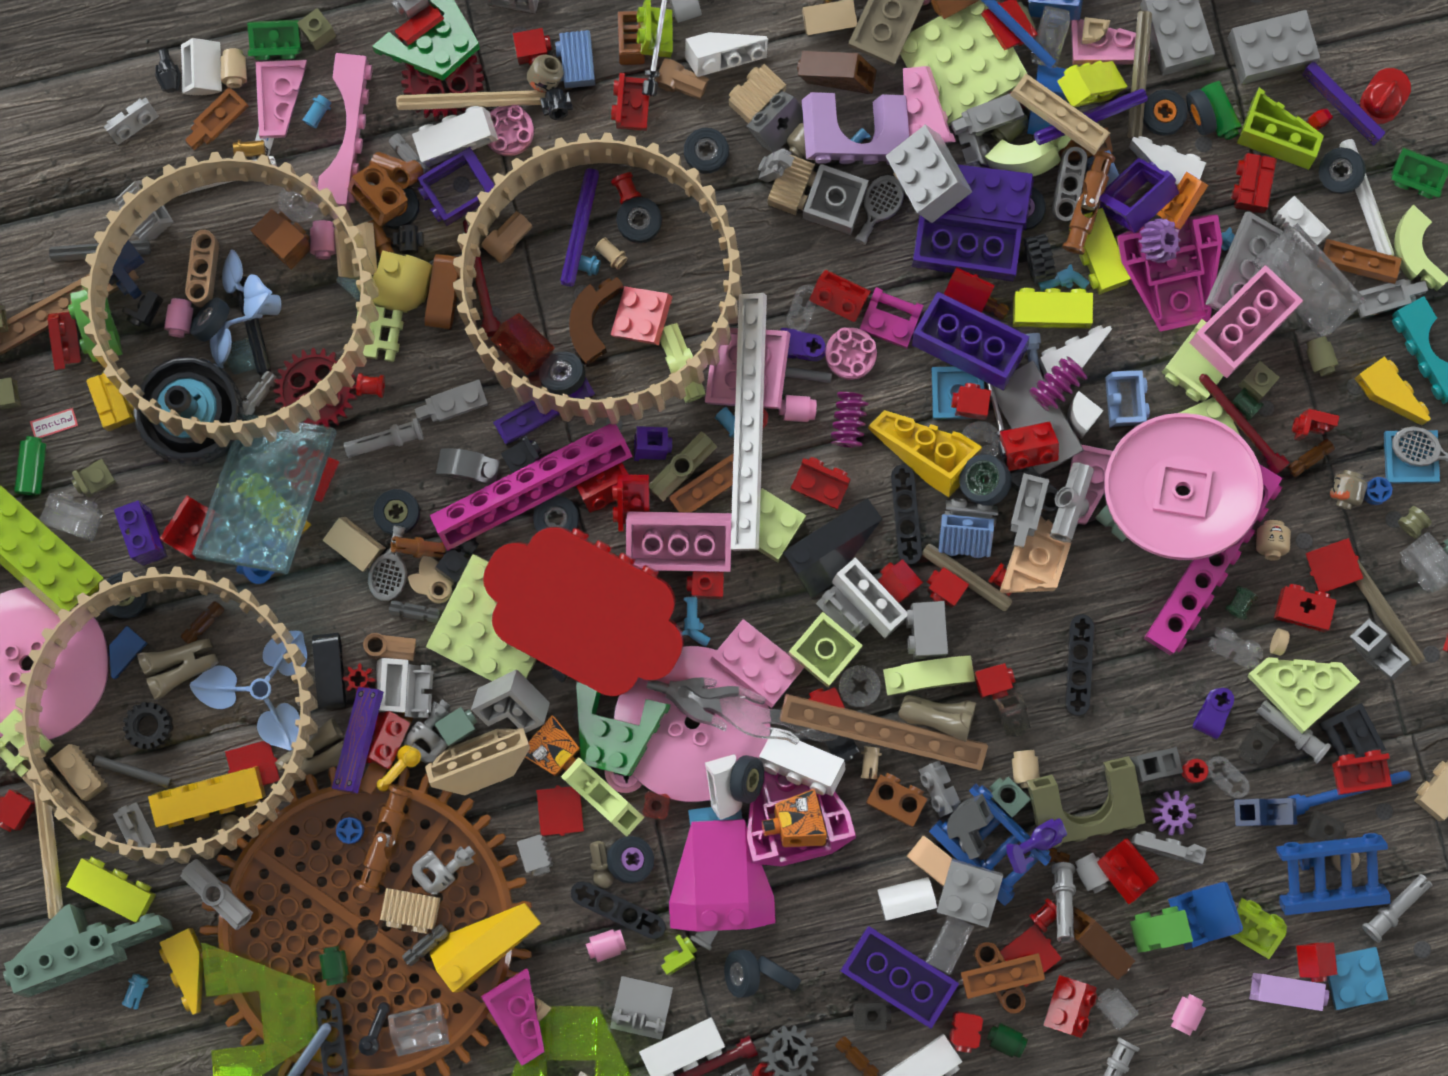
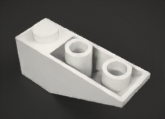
[685,32,768,77]
[1129,136,1206,187]
[1039,325,1112,375]

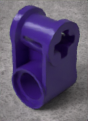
[780,328,826,362]
[1192,688,1234,739]

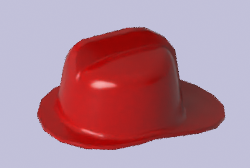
[1360,68,1411,124]

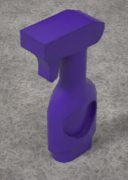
[1007,818,1067,874]

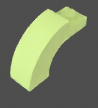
[984,135,1071,176]
[1394,205,1448,291]
[883,656,975,695]
[561,757,644,837]

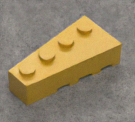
[148,766,266,828]

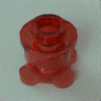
[642,791,670,820]

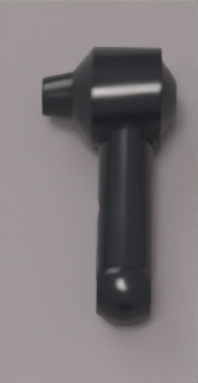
[358,1002,391,1056]

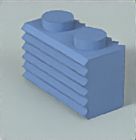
[555,30,595,88]
[939,514,994,558]

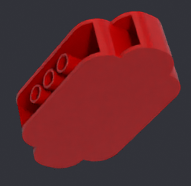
[483,527,684,696]

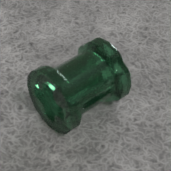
[1231,387,1264,421]
[1225,586,1258,620]

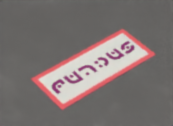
[30,408,78,438]

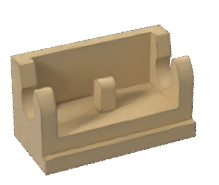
[802,0,857,36]
[323,517,386,572]

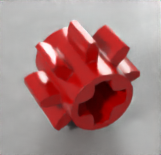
[343,663,377,693]

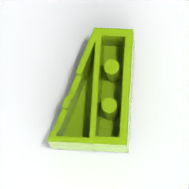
[1237,87,1324,170]

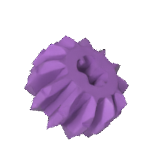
[1138,218,1181,263]
[1151,791,1196,836]

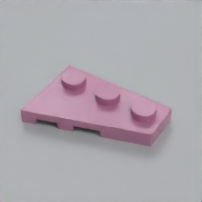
[1071,19,1150,65]
[256,60,307,139]
[903,66,956,143]
[1068,445,1113,525]

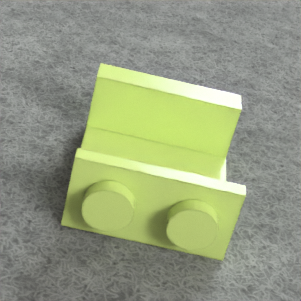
[1162,319,1223,402]

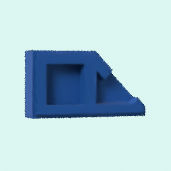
[109,626,148,680]

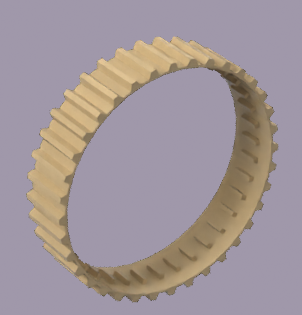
[453,133,742,425]
[80,151,379,447]
[15,567,318,865]

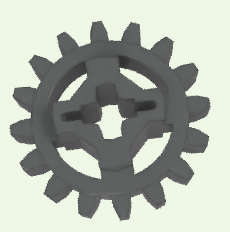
[760,1026,818,1076]

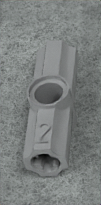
[1050,463,1094,543]
[180,859,253,930]

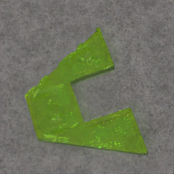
[202,943,318,1076]
[511,1006,631,1076]

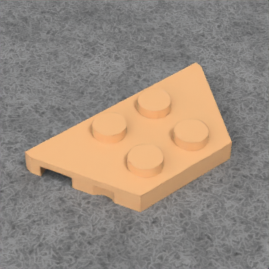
[1000,515,1071,593]

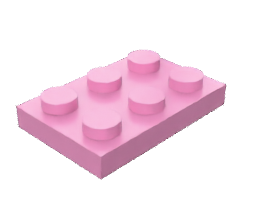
[710,619,804,708]

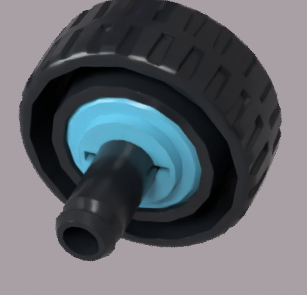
[133,356,244,466]

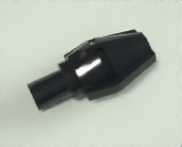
[155,49,181,93]

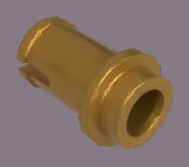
[233,139,266,157]

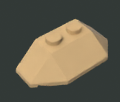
[425,728,530,795]

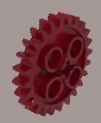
[401,55,484,121]
[273,348,357,432]

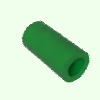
[1201,81,1242,141]
[14,436,47,496]

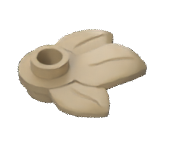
[408,556,454,604]

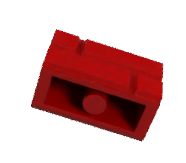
[1231,153,1277,213]
[949,1011,983,1053]

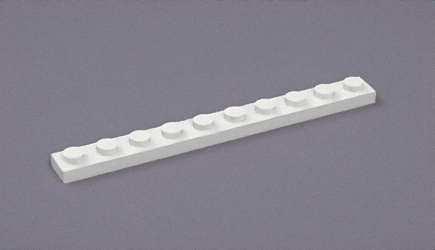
[731,293,767,551]

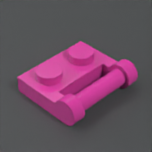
[860,287,924,349]

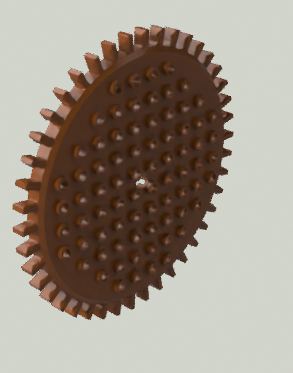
[199,767,534,1076]

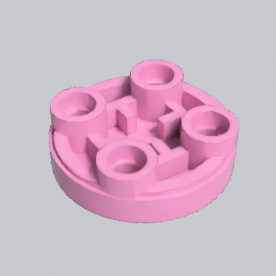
[487,105,534,156]
[825,328,877,380]

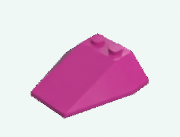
[1117,215,1222,332]
[747,770,856,867]
[669,819,775,932]

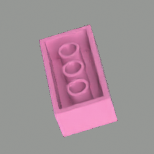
[1189,265,1303,378]
[626,512,732,572]

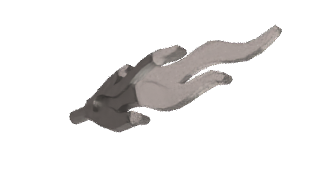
[646,677,838,745]

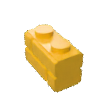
[86,373,136,431]

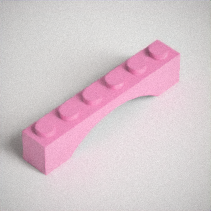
[318,53,372,211]

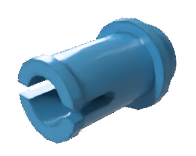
[302,95,332,129]
[578,255,601,276]
[715,407,735,438]
[122,974,149,1009]

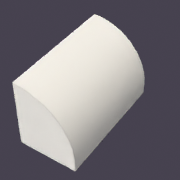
[181,38,222,95]
[1067,391,1103,439]
[375,658,408,713]
[705,754,742,820]
[877,877,937,920]

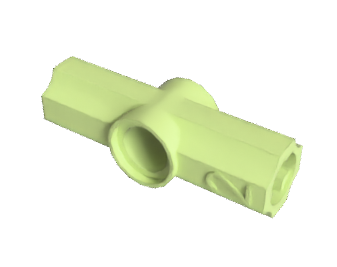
[660,323,706,403]

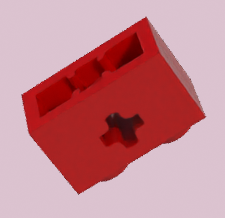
[1274,584,1337,633]

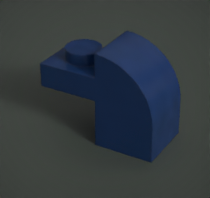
[109,240,145,300]
[1234,798,1297,826]

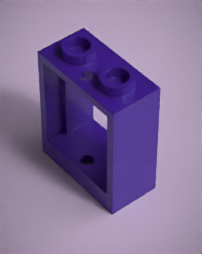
[417,147,494,227]
[1099,158,1180,233]
[113,500,168,566]

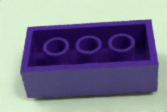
[944,164,1033,231]
[912,214,1023,282]
[912,292,1030,391]
[840,926,959,1029]

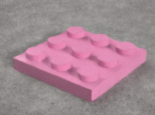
[705,328,791,409]

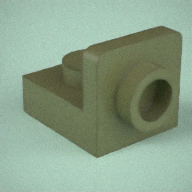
[72,459,116,498]

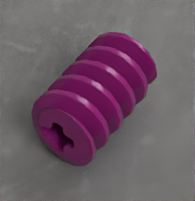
[1029,356,1087,411]
[831,392,868,448]

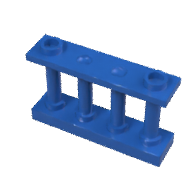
[929,784,1052,906]
[1276,833,1391,915]

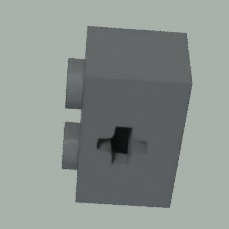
[746,90,803,153]

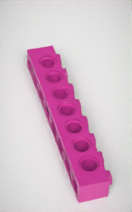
[430,423,632,551]
[1144,464,1282,655]

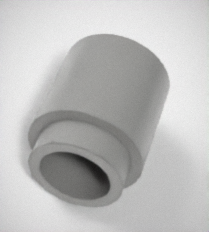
[1075,853,1109,894]

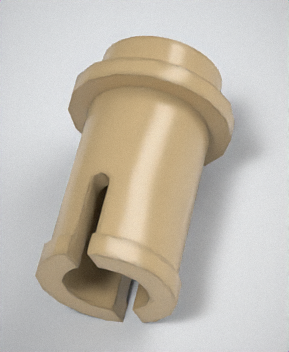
[595,237,628,269]
[861,746,882,779]

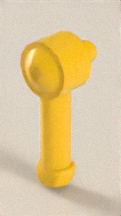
[377,745,421,791]

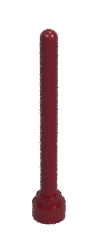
[463,219,502,337]
[1199,374,1290,474]
[676,1035,758,1076]

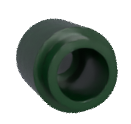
[319,946,349,986]
[986,1023,1028,1058]

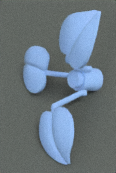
[210,250,281,368]
[190,631,307,751]

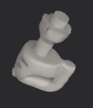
[404,700,450,764]
[412,846,476,895]

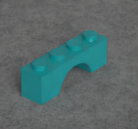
[1392,296,1448,404]

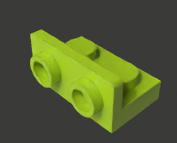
[637,0,673,58]
[1231,898,1287,959]
[661,935,697,976]

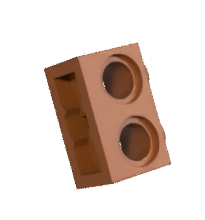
[347,162,408,227]
[865,773,927,828]

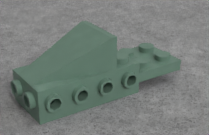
[3,904,173,998]

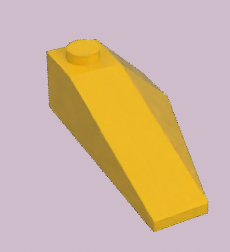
[868,410,982,497]
[429,903,541,993]

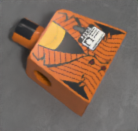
[525,715,580,777]
[762,789,827,847]

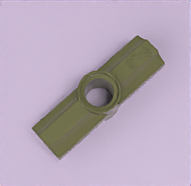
[649,431,717,502]

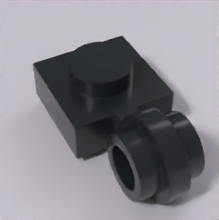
[435,537,479,584]

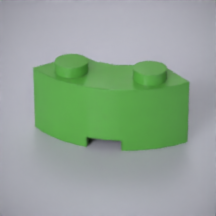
[68,290,123,362]
[1130,906,1193,952]

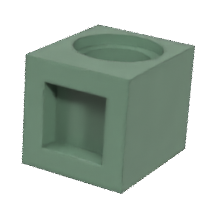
[435,707,477,747]
[989,777,1030,818]

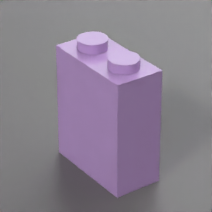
[1249,973,1329,1011]

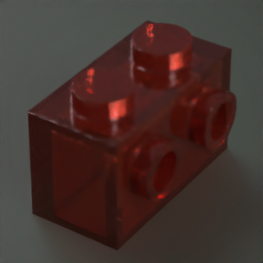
[491,313,555,375]

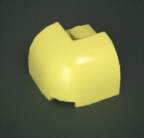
[372,250,433,313]

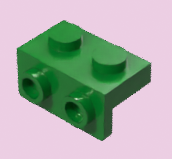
[247,20,302,60]
[1390,147,1448,199]

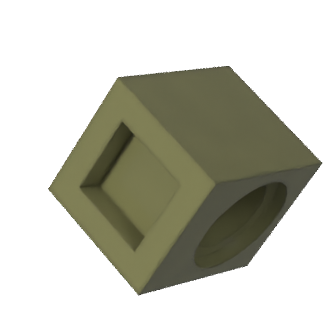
[297,8,337,51]
[1238,361,1280,402]

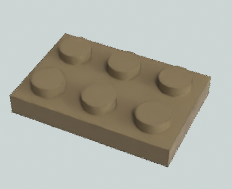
[848,0,925,67]

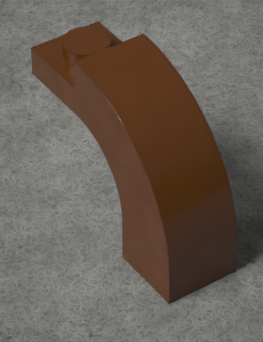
[569,277,624,367]

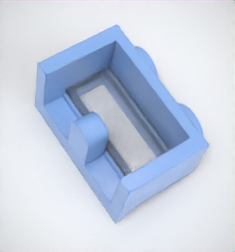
[1105,370,1150,428]

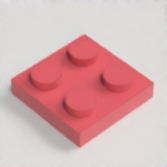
[611,286,673,345]

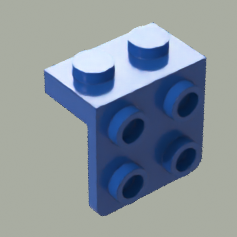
[1168,881,1243,950]

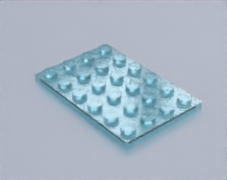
[192,414,337,574]

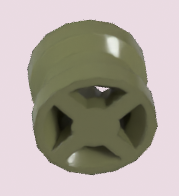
[1398,506,1432,539]

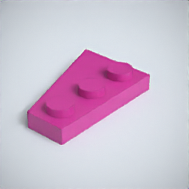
[481,968,545,1066]

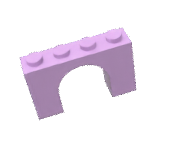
[802,92,909,165]

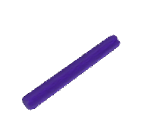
[1034,89,1148,145]
[561,168,599,287]

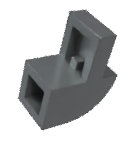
[436,448,500,485]
[1350,619,1411,681]
[1130,747,1183,783]
[947,794,994,860]

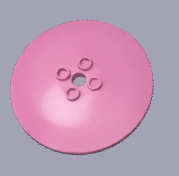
[1104,413,1263,560]
[0,587,109,740]
[614,646,770,802]

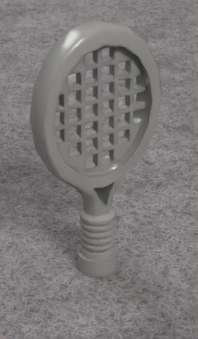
[855,175,904,245]
[1392,427,1448,467]
[368,525,407,601]

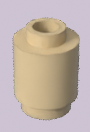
[220,48,247,88]
[1012,750,1040,789]

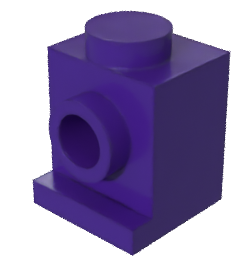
[634,426,672,461]

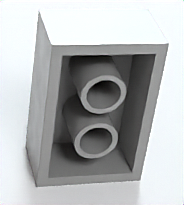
[1140,0,1215,76]
[1228,10,1320,85]
[886,124,972,223]

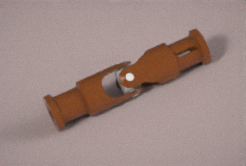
[1062,151,1116,255]
[356,785,412,893]

